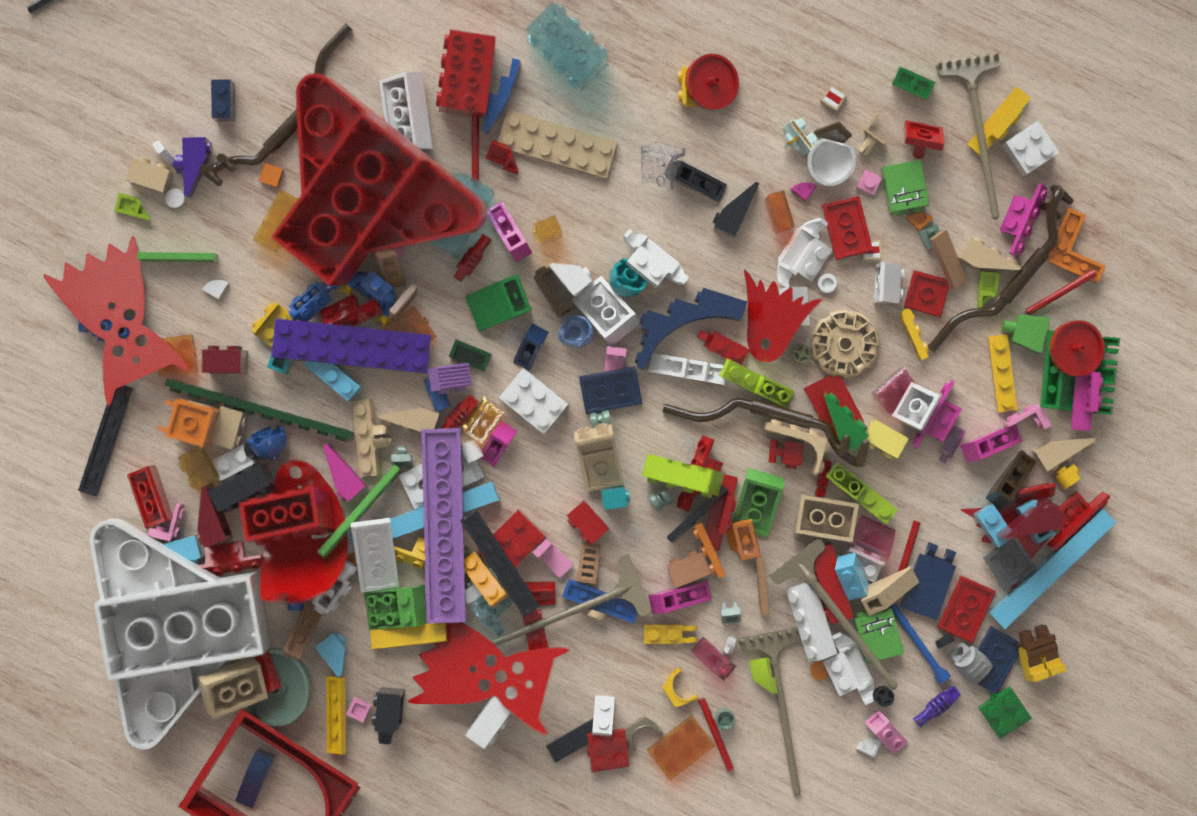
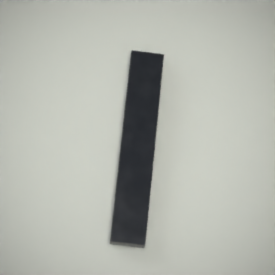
[78,385,134,497]
[460,509,540,617]

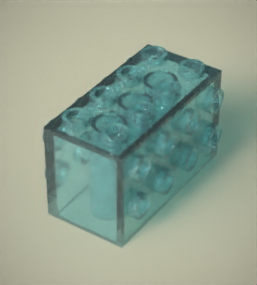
[525,2,609,91]

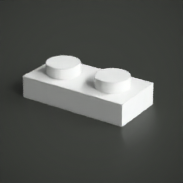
[592,695,615,736]

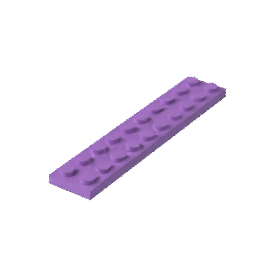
[421,428,466,623]

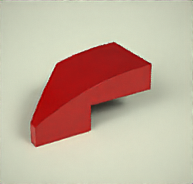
[485,139,519,175]

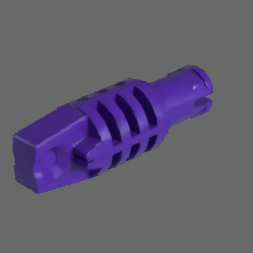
[913,686,961,728]

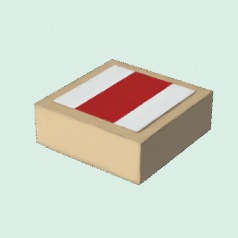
[820,84,847,112]
[862,240,882,261]

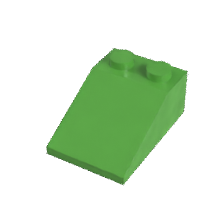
[731,468,785,537]

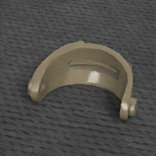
[625,715,663,752]

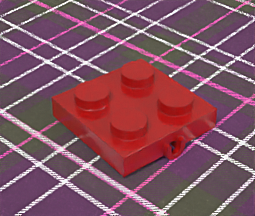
[586,728,630,773]

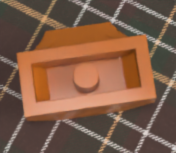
[726,519,760,561]

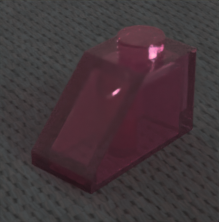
[691,637,737,681]

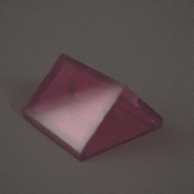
[871,367,915,415]
[850,515,896,559]

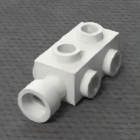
[312,560,358,614]

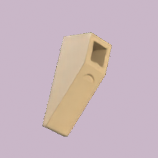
[958,237,1021,272]
[377,408,441,436]
[1031,438,1096,472]
[861,566,919,616]

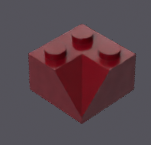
[202,346,248,374]

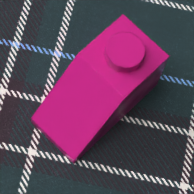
[481,421,517,467]

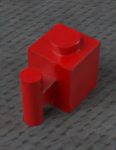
[768,440,804,469]

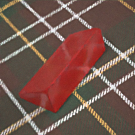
[1015,482,1056,504]
[525,581,556,605]
[253,651,282,693]

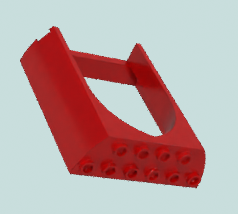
[178,708,361,816]

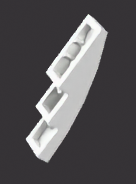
[649,353,728,386]

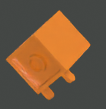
[158,399,220,447]

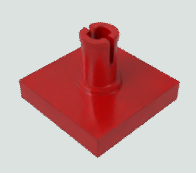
[904,120,944,159]

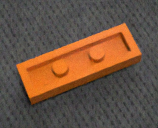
[693,521,726,578]

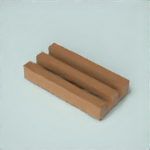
[389,283,418,322]

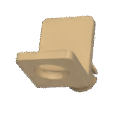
[858,112,887,157]

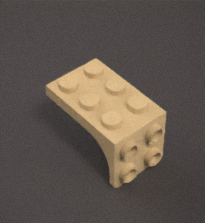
[763,419,830,476]
[574,423,624,492]

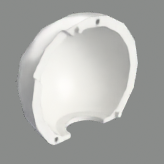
[807,138,856,186]

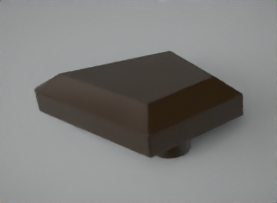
[814,122,852,143]

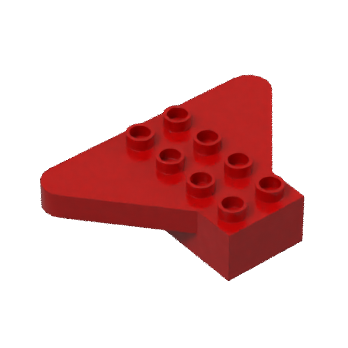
[271,73,488,286]

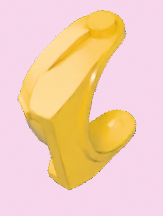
[661,667,699,707]

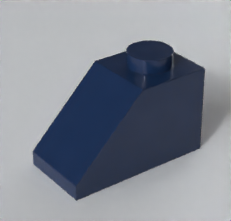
[513,323,549,371]

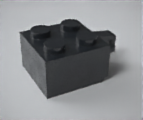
[371,687,405,745]

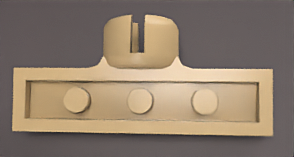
[352,399,392,477]

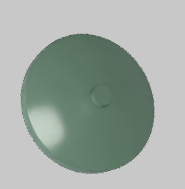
[246,648,312,726]

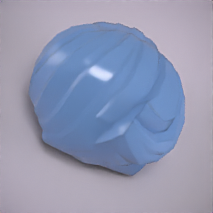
[558,315,594,348]

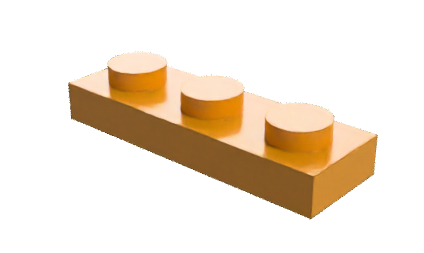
[464,551,508,607]

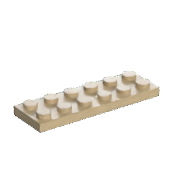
[498,109,618,179]

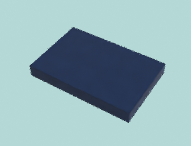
[579,366,643,414]
[977,626,1019,693]

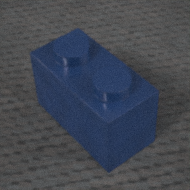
[211,79,235,122]

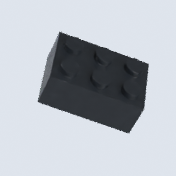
[207,463,275,513]

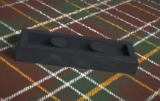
[546,717,594,763]

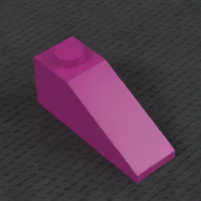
[487,201,532,263]
[960,423,1022,463]
[323,443,368,502]
[648,581,712,614]

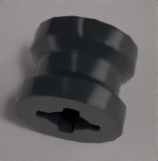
[873,686,895,707]

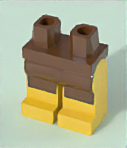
[1016,624,1067,682]

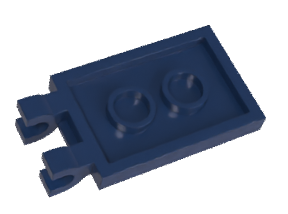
[900,542,956,620]

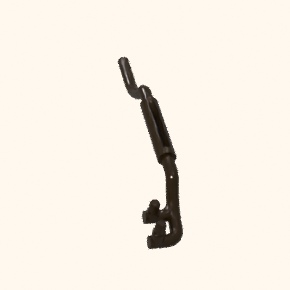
[200,24,352,186]
[928,184,1074,353]
[663,398,869,467]

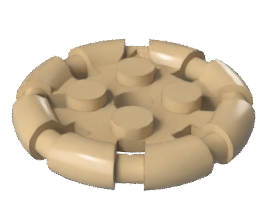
[810,309,880,378]

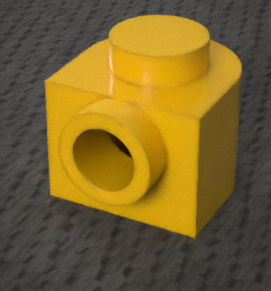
[1054,464,1081,489]

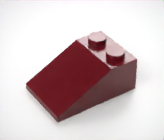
[197,484,233,548]
[997,500,1064,540]

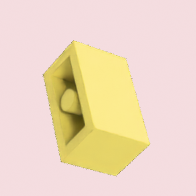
[865,420,909,460]

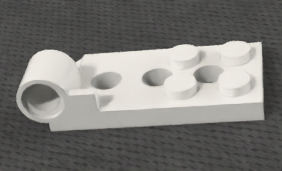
[398,439,484,510]

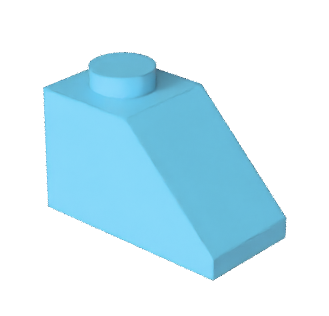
[315,631,347,678]

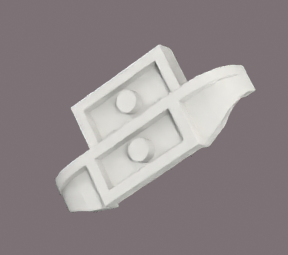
[777,218,832,288]
[623,229,689,288]
[822,632,874,705]

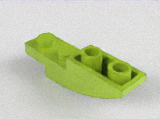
[719,359,794,408]
[826,462,898,525]

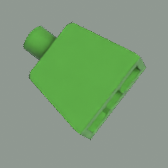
[1001,315,1051,354]

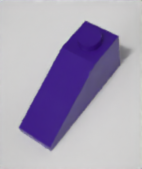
[182,137,212,198]

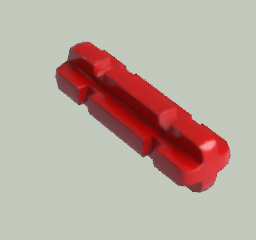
[815,460,832,498]

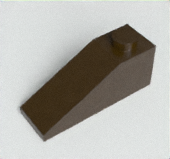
[985,450,1037,510]

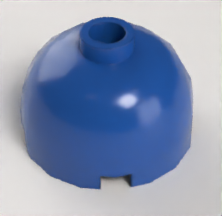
[247,425,287,460]

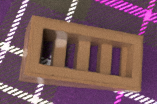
[577,542,601,584]

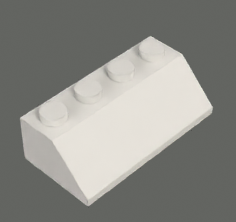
[379,72,433,152]

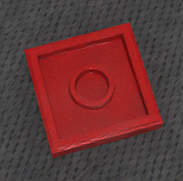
[903,270,949,318]

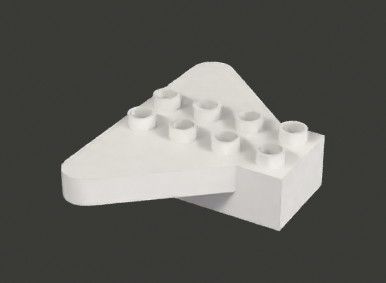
[90,519,271,749]

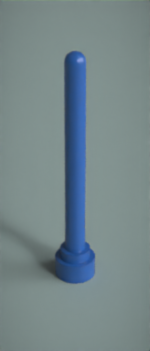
[890,603,951,684]

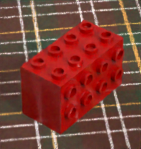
[436,29,496,119]
[239,486,334,547]

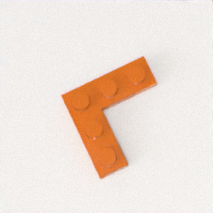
[1045,208,1106,284]

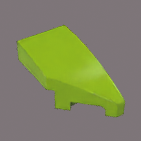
[114,193,150,220]
[977,270,1000,308]
[749,658,778,694]

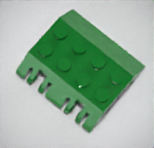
[1039,330,1120,415]

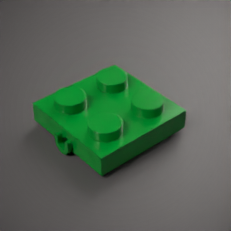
[978,686,1032,739]

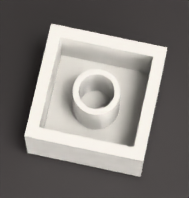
[1001,121,1060,177]

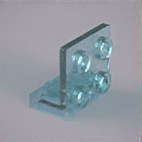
[470,581,514,636]

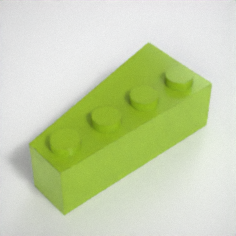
[642,454,724,498]

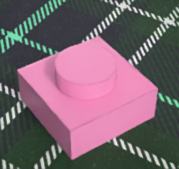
[856,170,882,196]
[346,696,372,723]

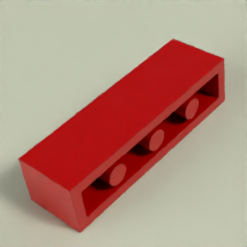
[813,543,853,624]

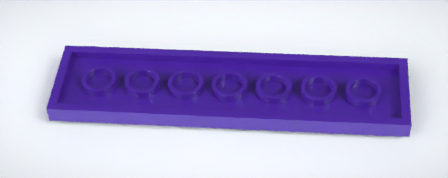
[271,318,431,374]

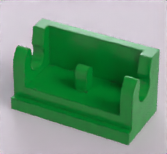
[892,66,935,100]

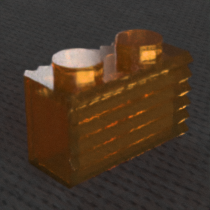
[765,190,795,234]

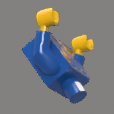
[338,271,397,329]

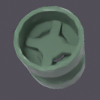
[590,410,611,428]
[648,486,674,512]
[715,708,735,730]

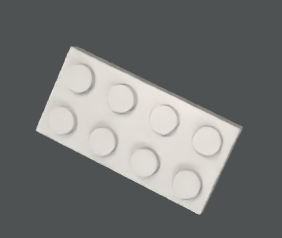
[351,518,399,593]

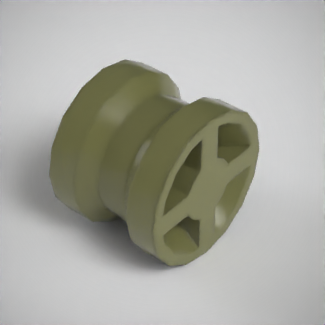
[791,344,812,364]

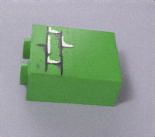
[880,160,930,216]
[853,607,904,664]

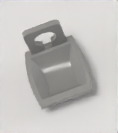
[949,642,993,685]

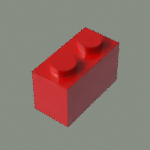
[566,500,609,544]

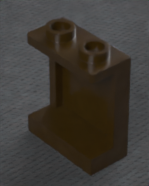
[533,266,575,318]

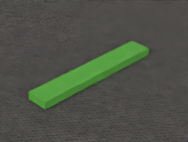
[318,465,400,559]

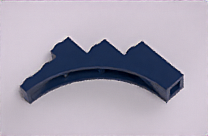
[634,287,747,371]

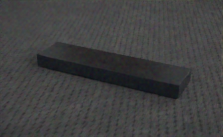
[667,485,730,543]

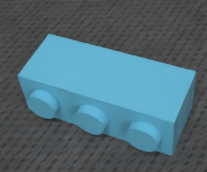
[304,361,363,401]

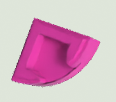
[791,182,817,202]

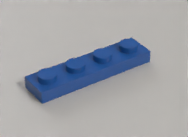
[562,579,638,624]

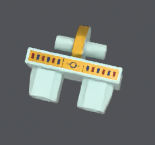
[782,118,818,156]

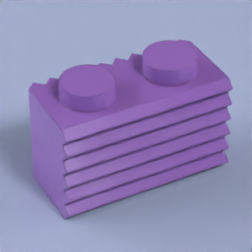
[428,363,472,394]

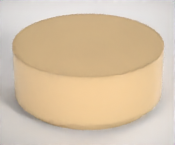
[586,608,606,621]

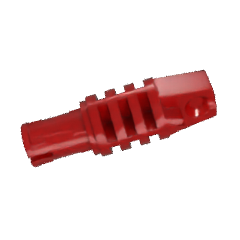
[453,233,492,282]
[440,395,479,429]

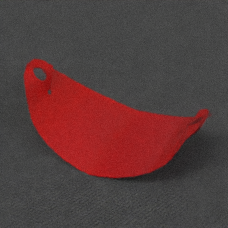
[260,460,348,603]

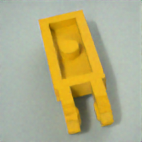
[899,309,929,361]
[644,624,697,644]

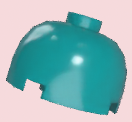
[609,258,648,298]

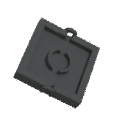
[983,538,1037,590]

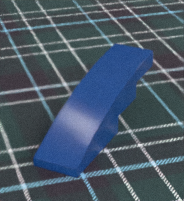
[483,58,521,135]

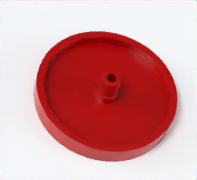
[685,53,739,110]
[1049,320,1104,376]

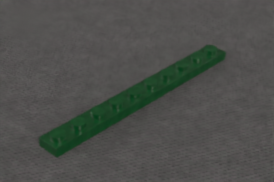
[165,378,354,442]

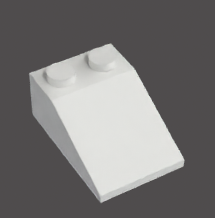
[572,276,639,347]

